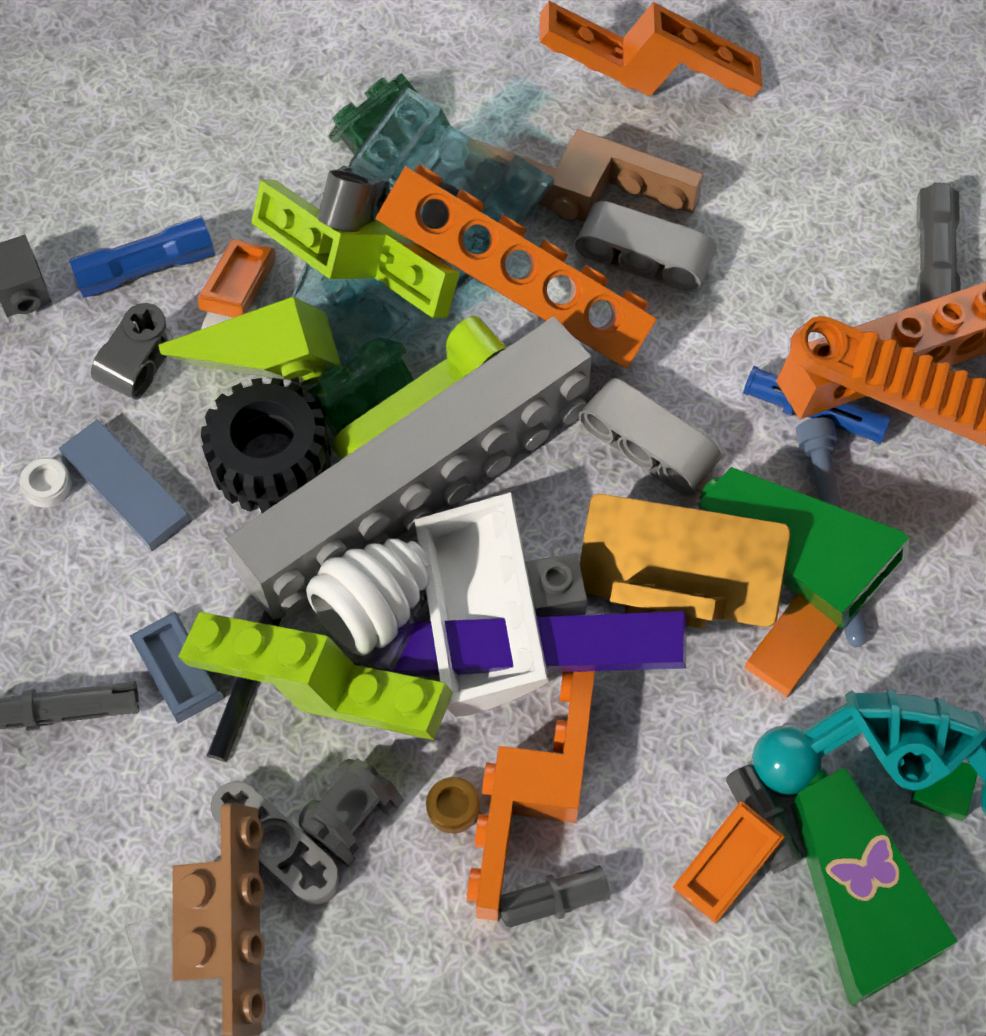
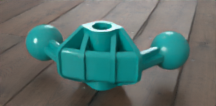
[752,690,986,816]

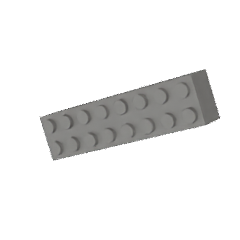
[225,316,592,620]

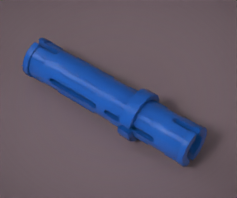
[743,366,892,445]

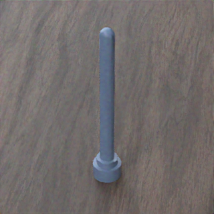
[796,418,867,647]

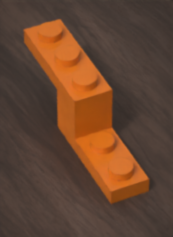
[539,1,763,98]
[467,671,595,921]

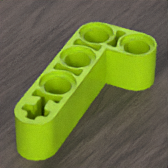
[332,316,507,460]

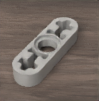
[211,781,340,906]

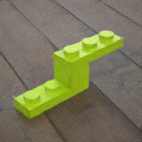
[251,179,460,318]
[178,611,453,740]

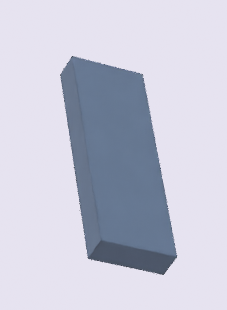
[58,419,191,551]

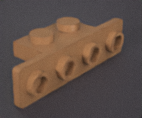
[173,804,266,1036]

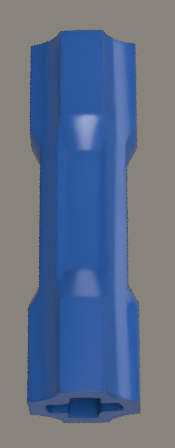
[69,215,215,298]

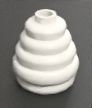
[306,538,430,656]

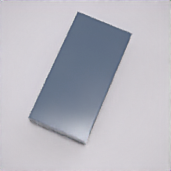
[129,611,224,724]

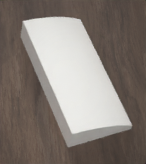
[415,492,549,719]

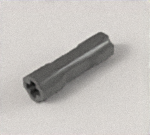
[917,182,961,305]

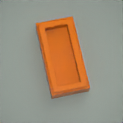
[198,239,276,318]
[745,594,839,697]
[673,801,786,924]

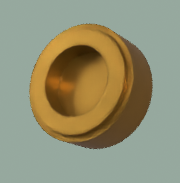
[426,777,480,834]

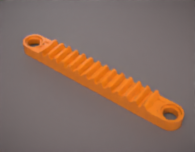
[790,316,986,446]

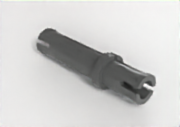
[0,680,139,731]

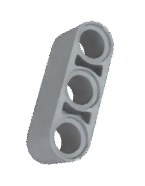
[575,201,716,292]
[578,378,722,496]

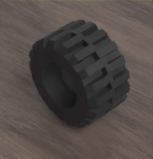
[201,378,331,513]

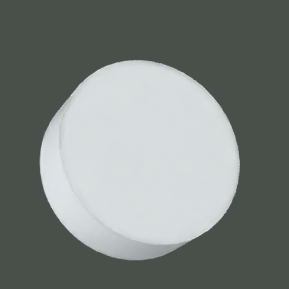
[19,457,72,507]

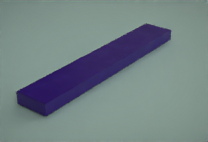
[374,611,687,677]

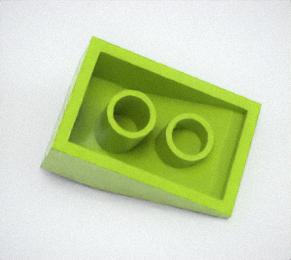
[158,297,342,385]

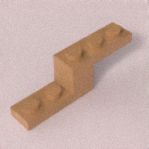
[465,129,703,222]

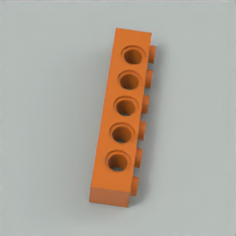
[375,164,657,369]
[776,282,986,420]

